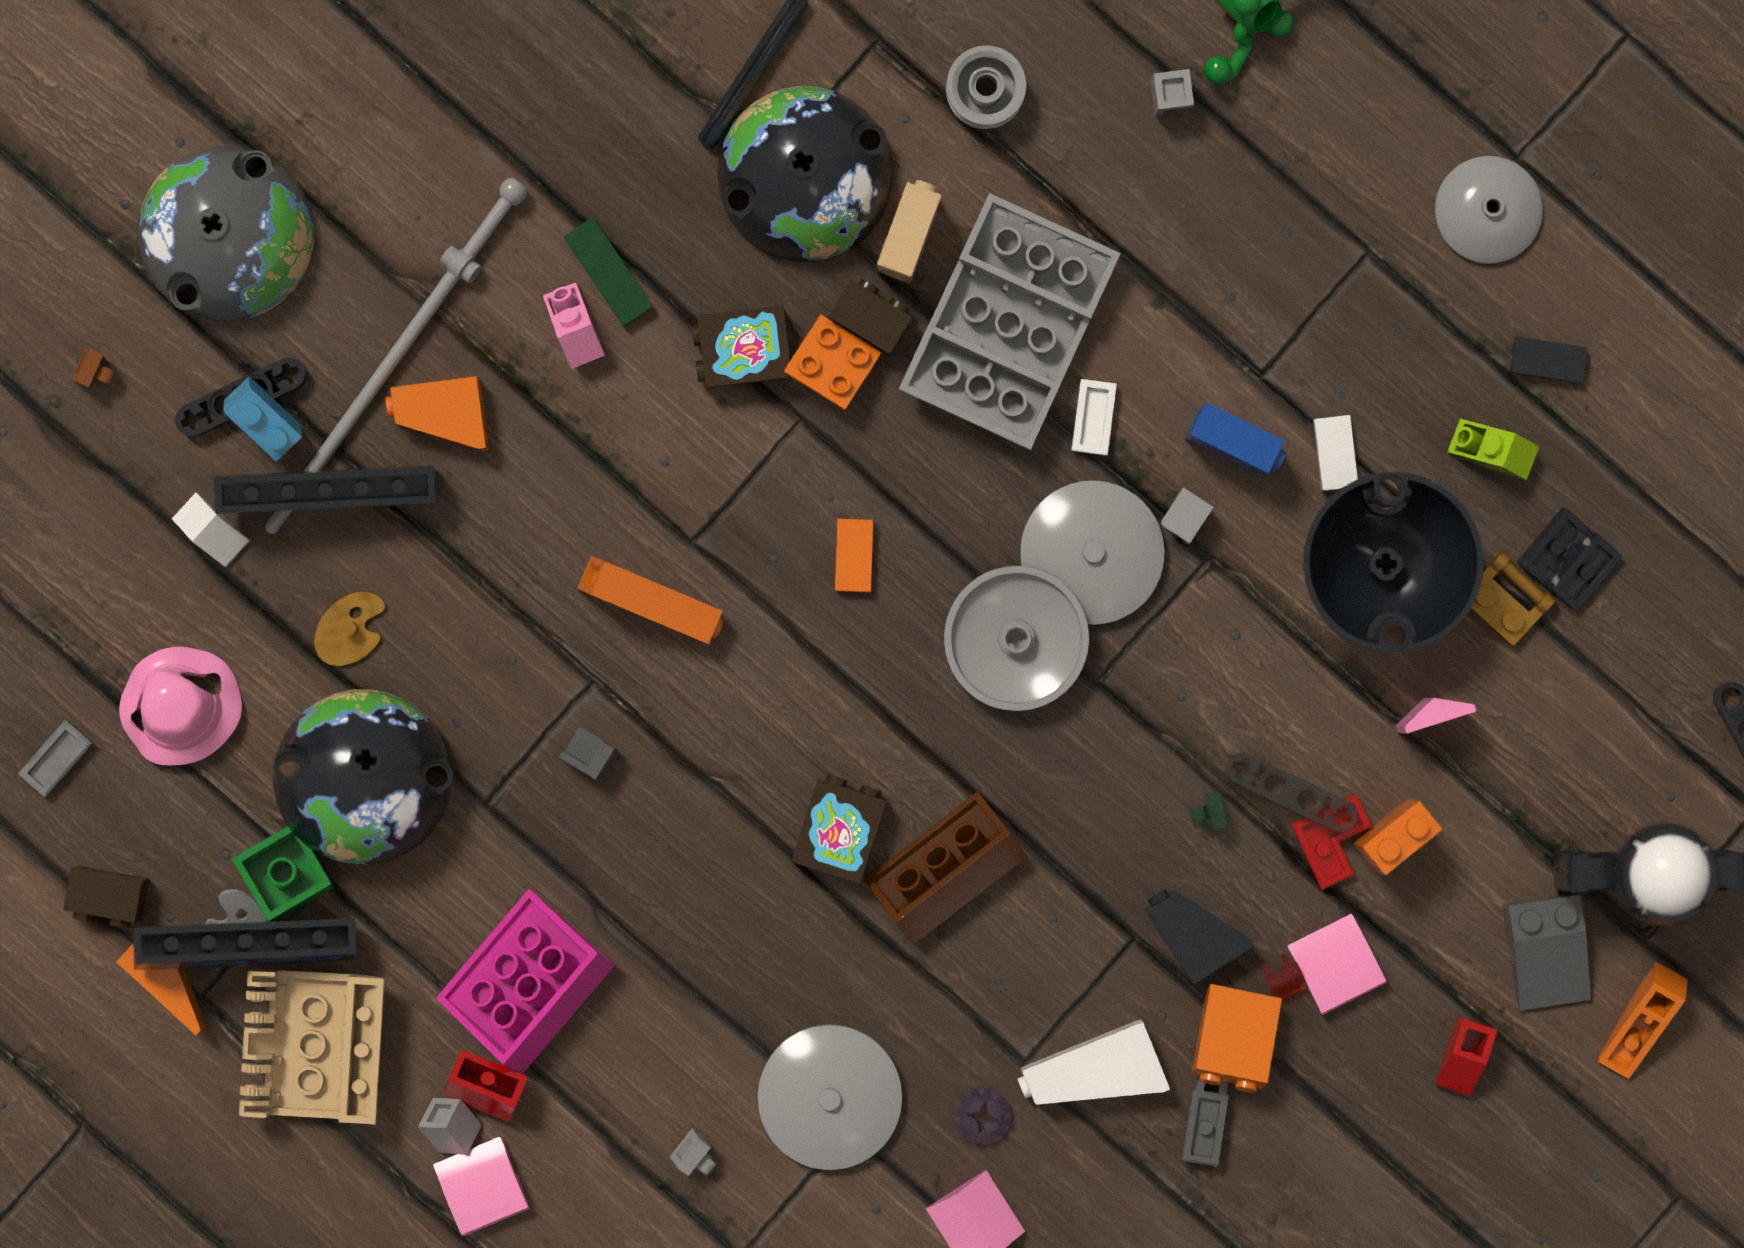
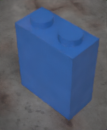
[1185,402,1286,477]

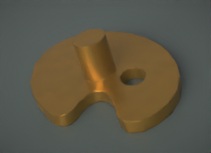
[314,592,385,666]

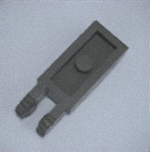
[1181,1076,1229,1166]

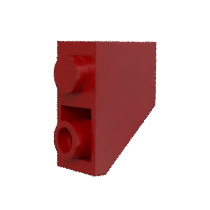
[1434,1015,1498,1096]

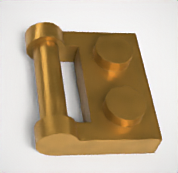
[1471,550,1556,647]

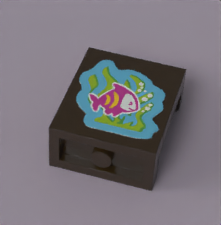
[692,305,793,390]
[791,774,887,884]

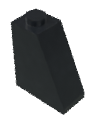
[1144,889,1255,985]

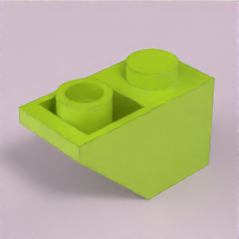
[1448,419,1540,480]

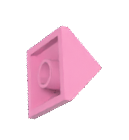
[926,1170,1025,1248]

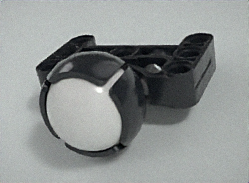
[1553,822,1744,926]

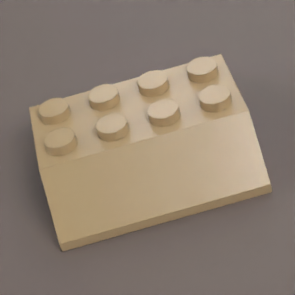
[239,969,385,1124]

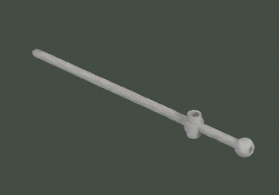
[265,178,527,534]

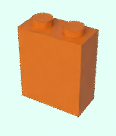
[1352,798,1442,875]
[1191,984,1282,1092]

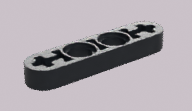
[175,357,307,437]

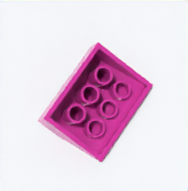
[436,889,616,1074]

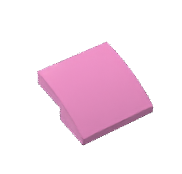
[1287,914,1387,1015]
[433,1137,530,1236]

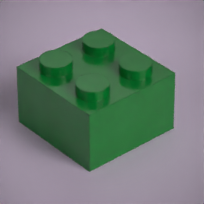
[232,826,335,922]

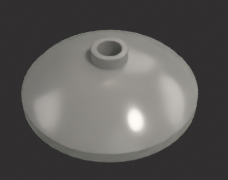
[1434,156,1543,264]

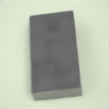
[18,719,94,797]

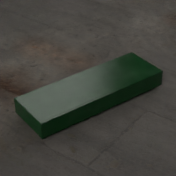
[563,217,653,327]

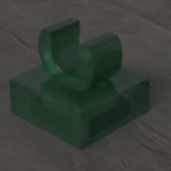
[1188,791,1227,830]

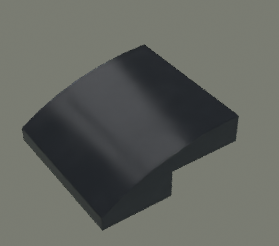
[1517,507,1623,611]

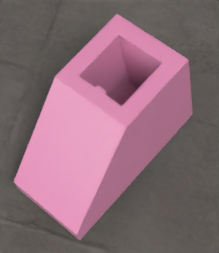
[543,282,605,369]

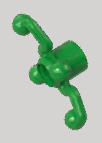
[1204,0,1293,84]

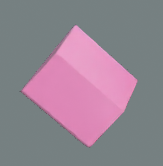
[1395,698,1476,733]

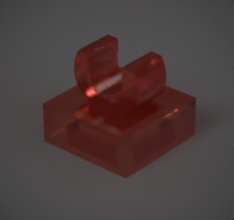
[1263,954,1307,1000]

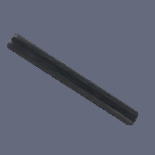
[698,0,808,149]

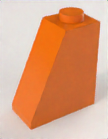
[386,376,489,451]

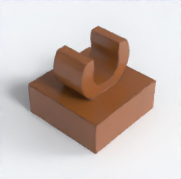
[71,347,115,387]

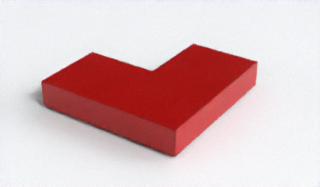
[1290,794,1372,890]

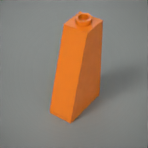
[577,556,723,644]

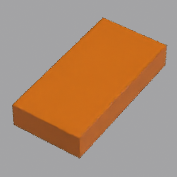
[835,519,873,592]

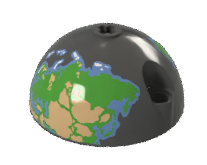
[138,146,315,322]

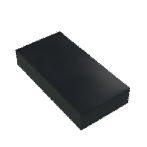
[1510,337,1588,384]

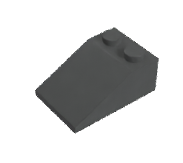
[1502,893,1591,1011]

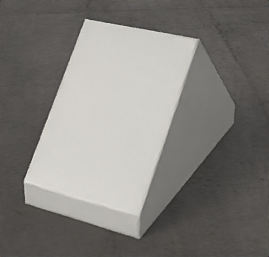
[172,492,250,567]

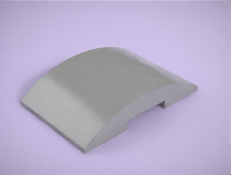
[899,193,1121,450]

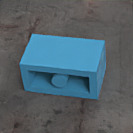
[224,376,302,462]

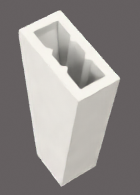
[1017,1019,1170,1105]

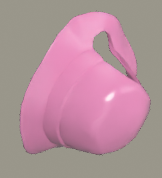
[119,646,242,766]

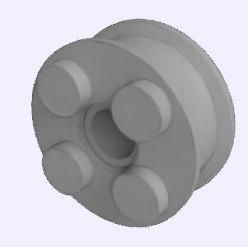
[946,45,1026,129]

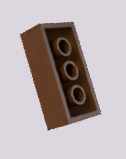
[864,791,1028,945]

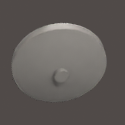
[1020,481,1164,625]
[944,566,1089,711]
[758,1024,902,1170]

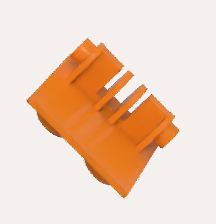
[783,314,882,410]

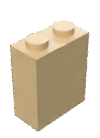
[877,180,941,284]

